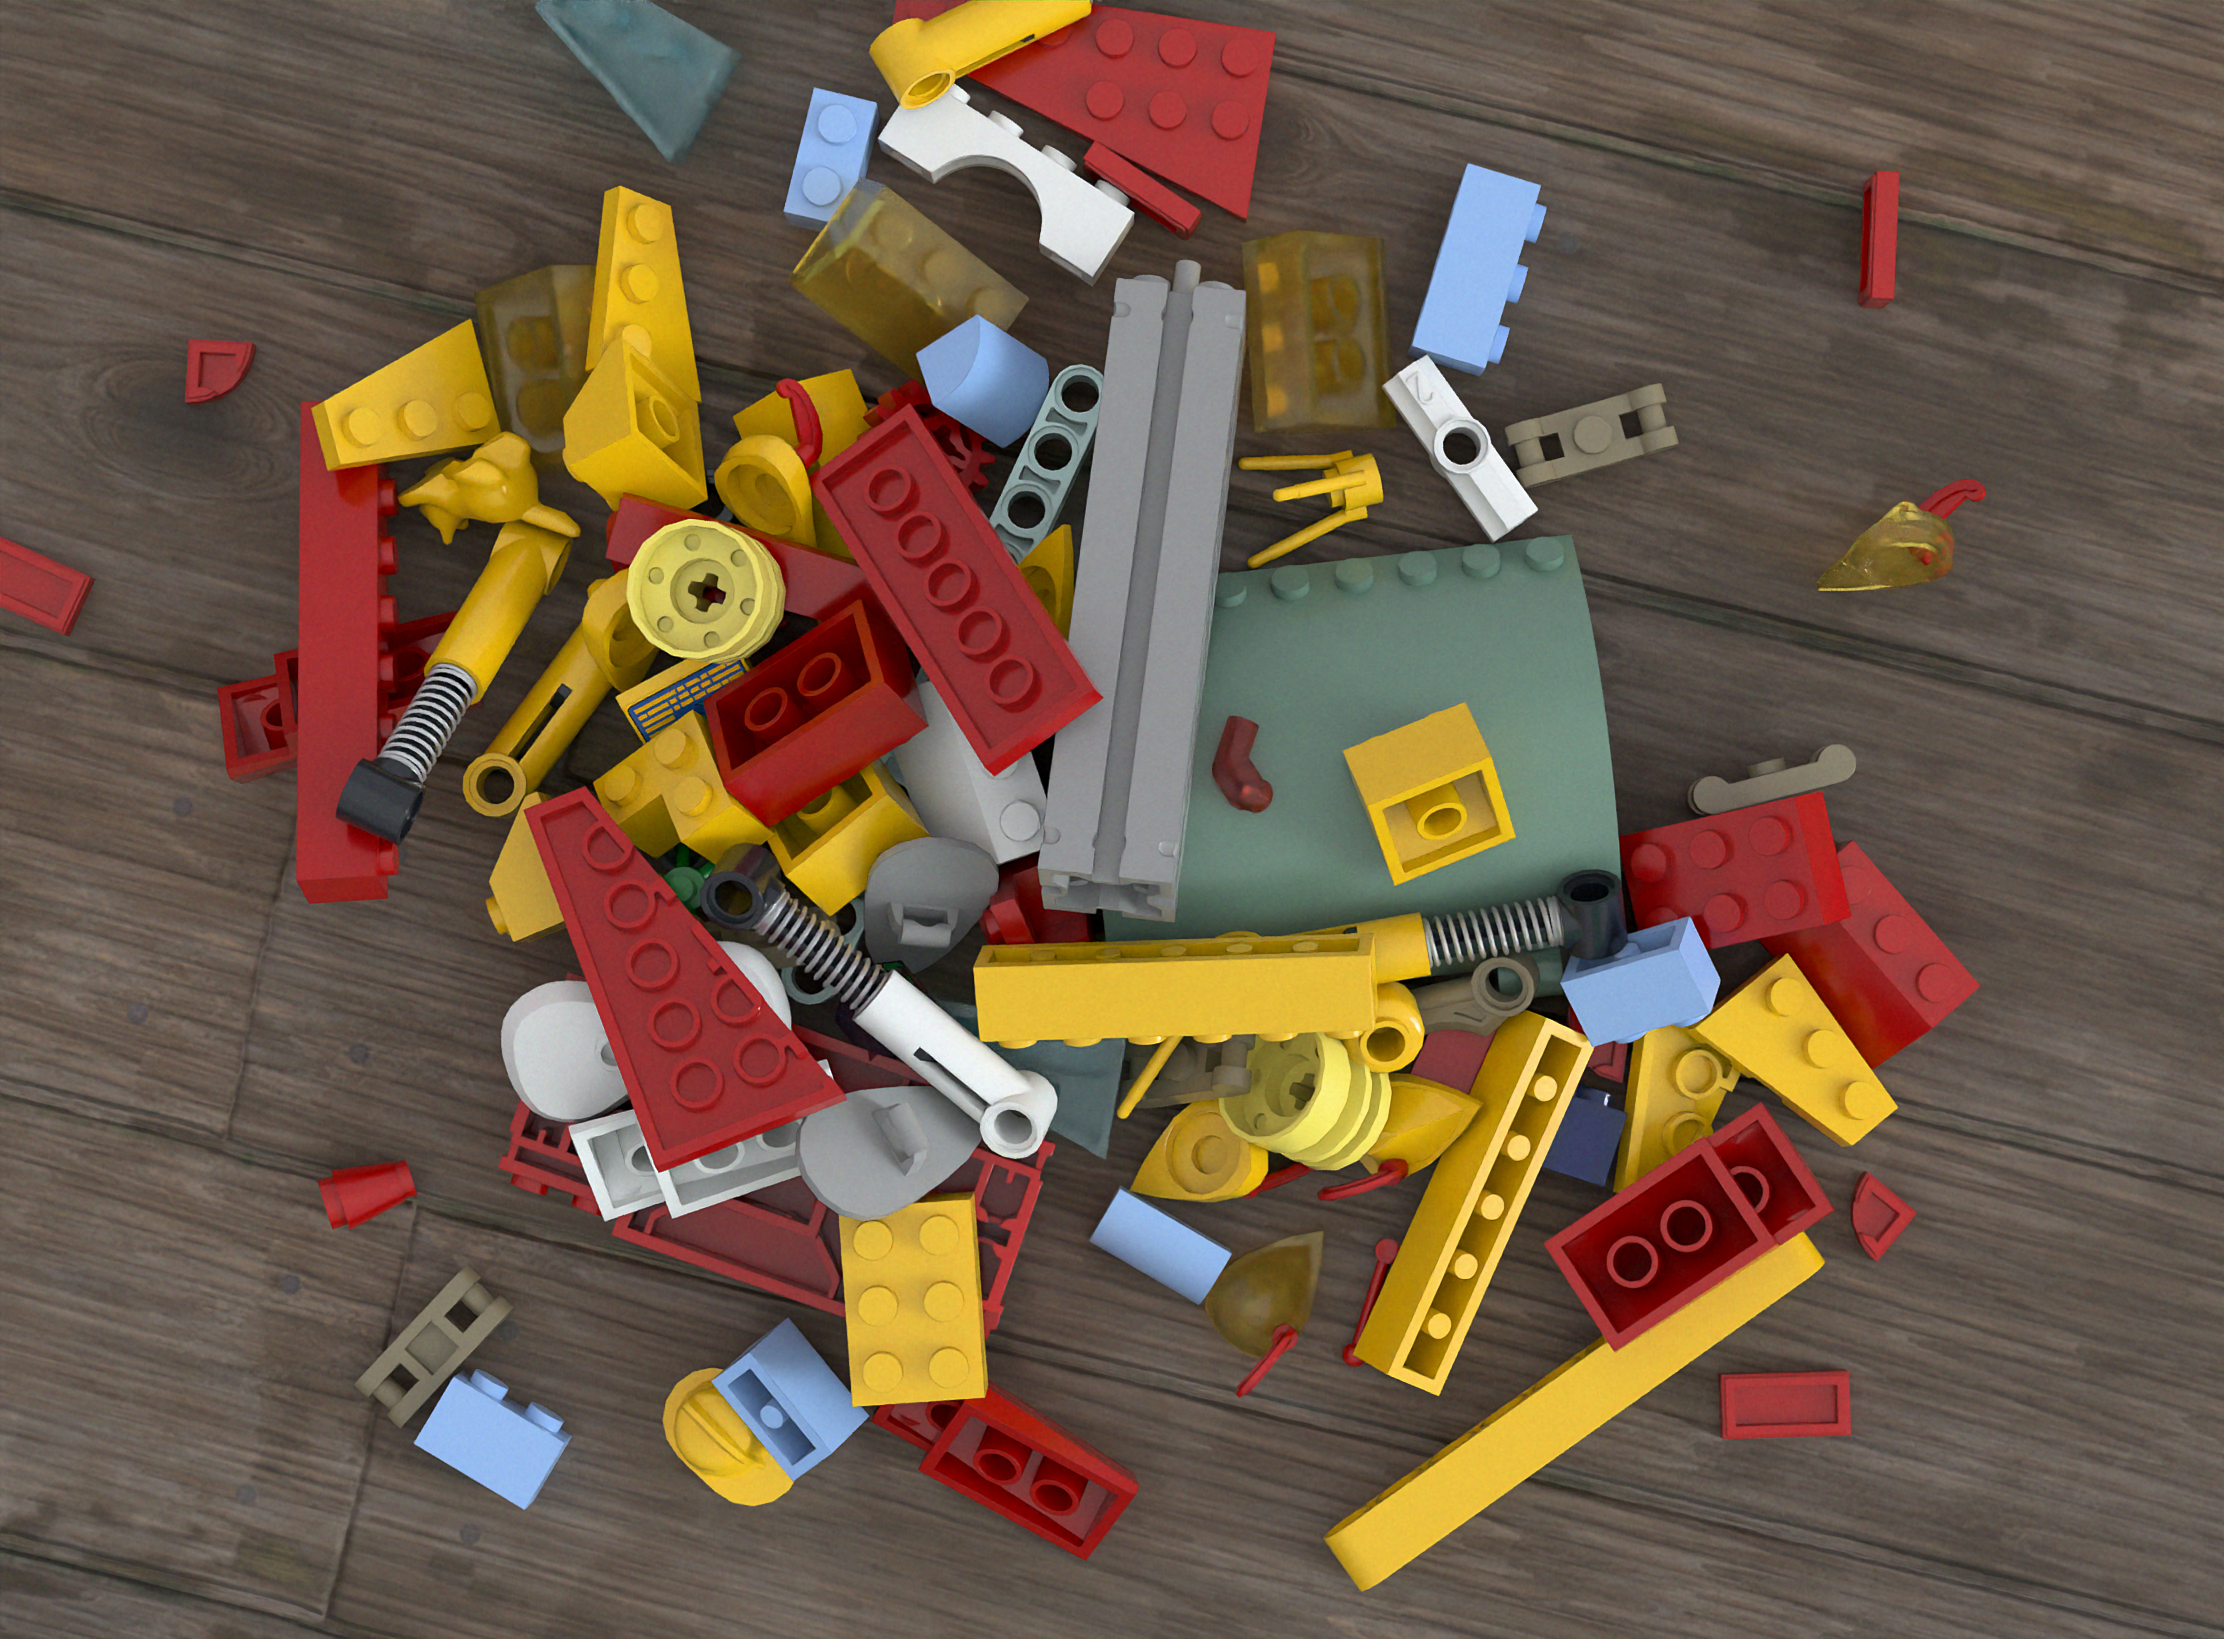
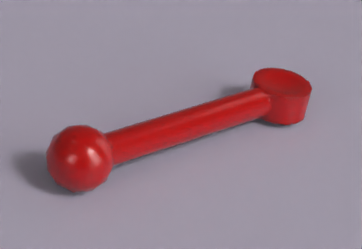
[1342,1238,1400,1367]

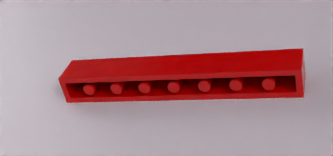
[296,400,399,904]

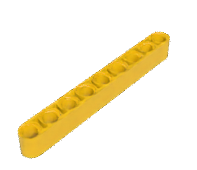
[1323,1231,1825,1592]

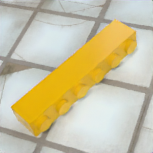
[973,933,1378,1049]
[1352,1009,1595,1396]

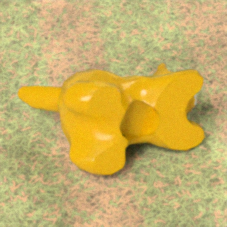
[397,431,581,545]

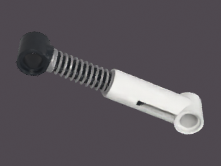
[700,842,1058,1159]

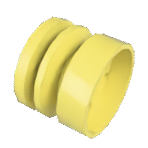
[626,519,786,665]
[1218,1032,1392,1170]

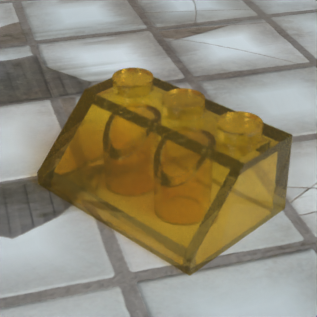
[786,177,1029,387]
[1242,230,1397,435]
[474,265,597,475]

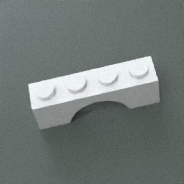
[878,84,1134,286]

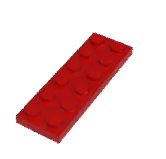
[808,403,1103,777]

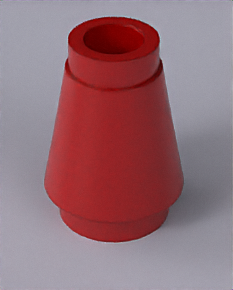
[317,1159,417,1231]

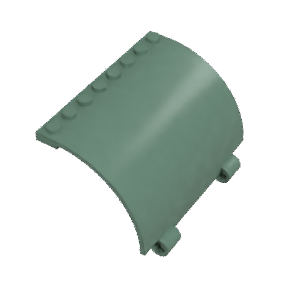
[1102,534,1621,998]

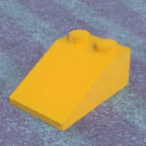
[767,758,930,917]

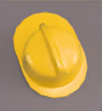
[663,1367,794,1506]

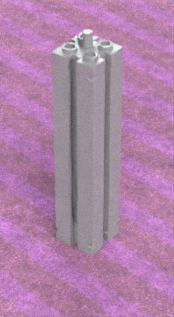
[1038,260,1246,923]

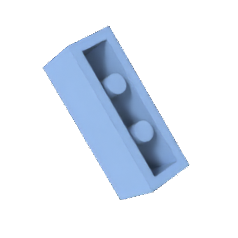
[1407,163,1547,377]

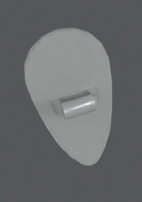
[864,837,999,974]
[795,1086,982,1221]

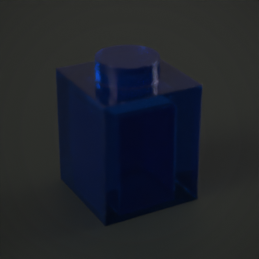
[1542,1084,1628,1187]

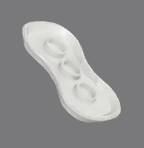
[501,941,791,1122]

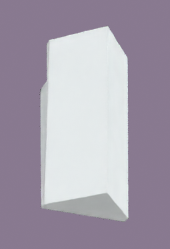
[568,1059,834,1221]

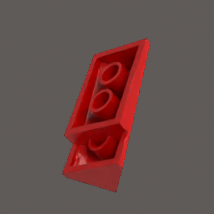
[217,610,484,784]
[1543,1102,1835,1352]
[870,1378,1139,1561]

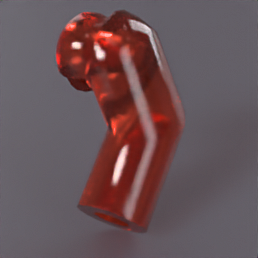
[1212,716,1273,814]

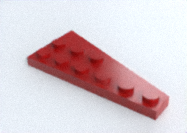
[892,0,1276,224]
[523,786,847,1173]

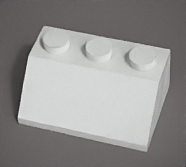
[893,680,1047,866]

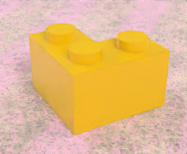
[593,709,776,864]

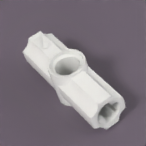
[1382,354,1538,543]

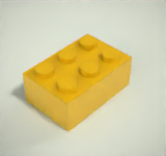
[839,1192,988,1407]

